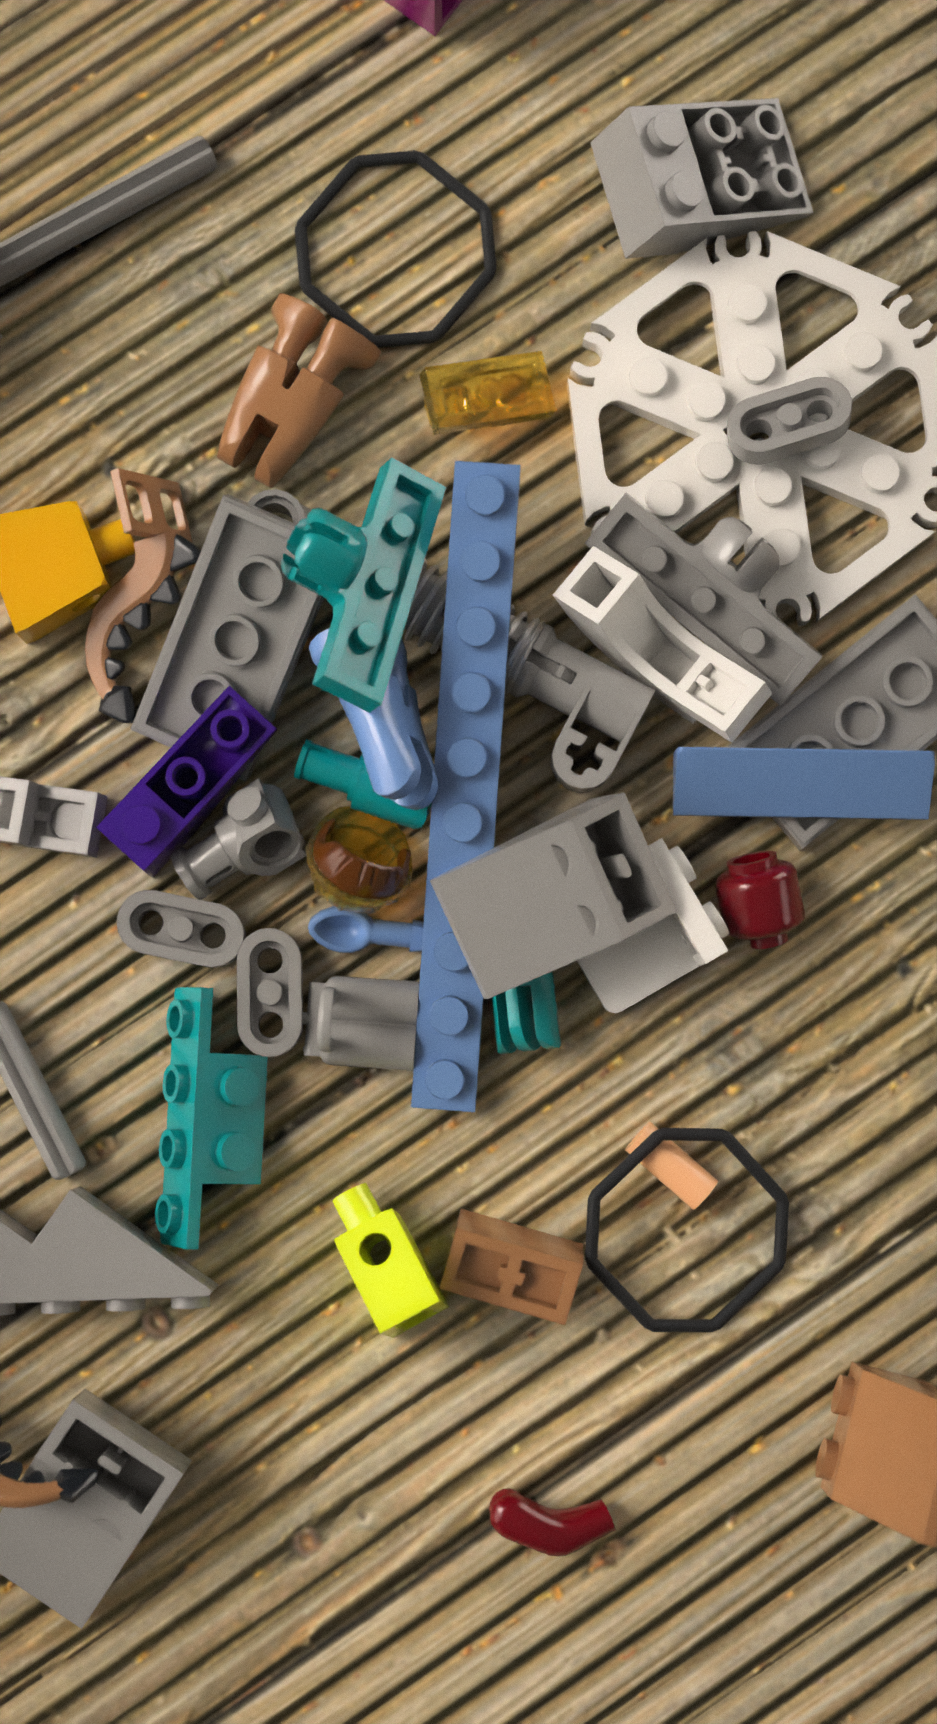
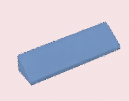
[673,747,935,820]

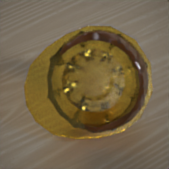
[305,806,413,914]

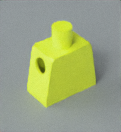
[332,1183,450,1338]

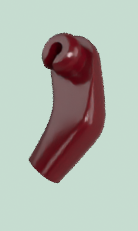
[489,1488,615,1557]

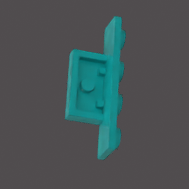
[155,987,268,1250]

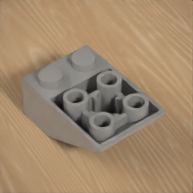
[590,98,813,259]
[430,792,677,999]
[0,1389,192,1629]

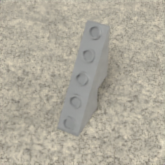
[0,1186,219,1315]

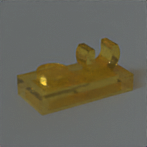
[419,351,557,435]

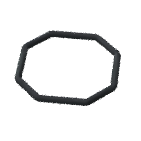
[295,150,497,348]
[585,1128,789,1332]

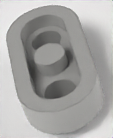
[727,377,852,465]
[117,890,246,968]
[237,928,303,1057]

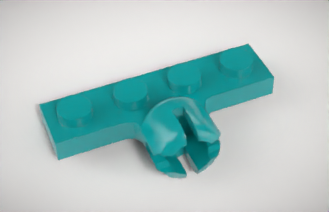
[281,457,446,713]

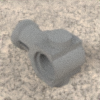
[171,778,307,900]

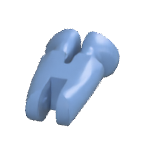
[309,628,438,810]

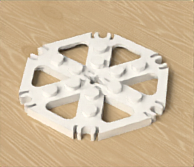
[567,231,937,626]

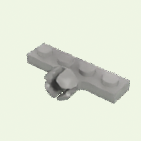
[584,492,822,706]

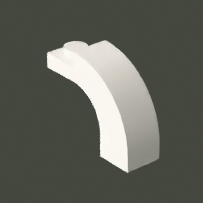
[553,546,772,743]

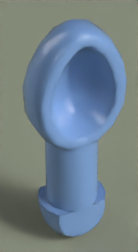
[308,905,424,953]

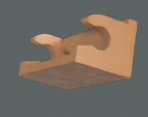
[439,1209,583,1325]

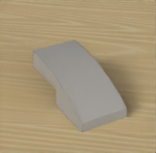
[0,776,108,858]

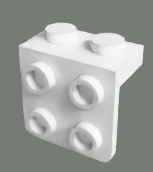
[577,838,729,1013]

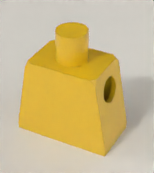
[0,501,135,644]

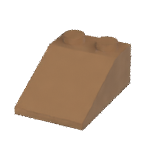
[815,1361,937,1547]

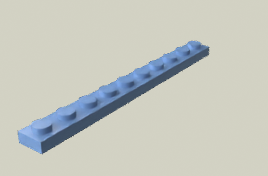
[411,461,521,1112]

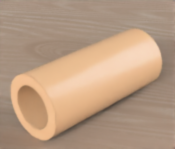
[625,1122,718,1210]

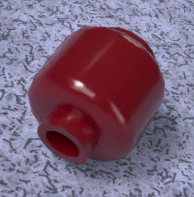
[716,851,805,949]

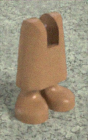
[217,293,381,488]

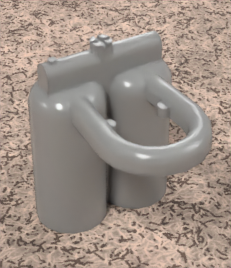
[302,976,420,1071]

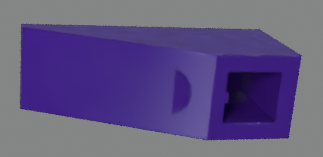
[96,686,277,878]

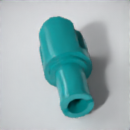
[294,739,432,829]
[492,971,561,1055]

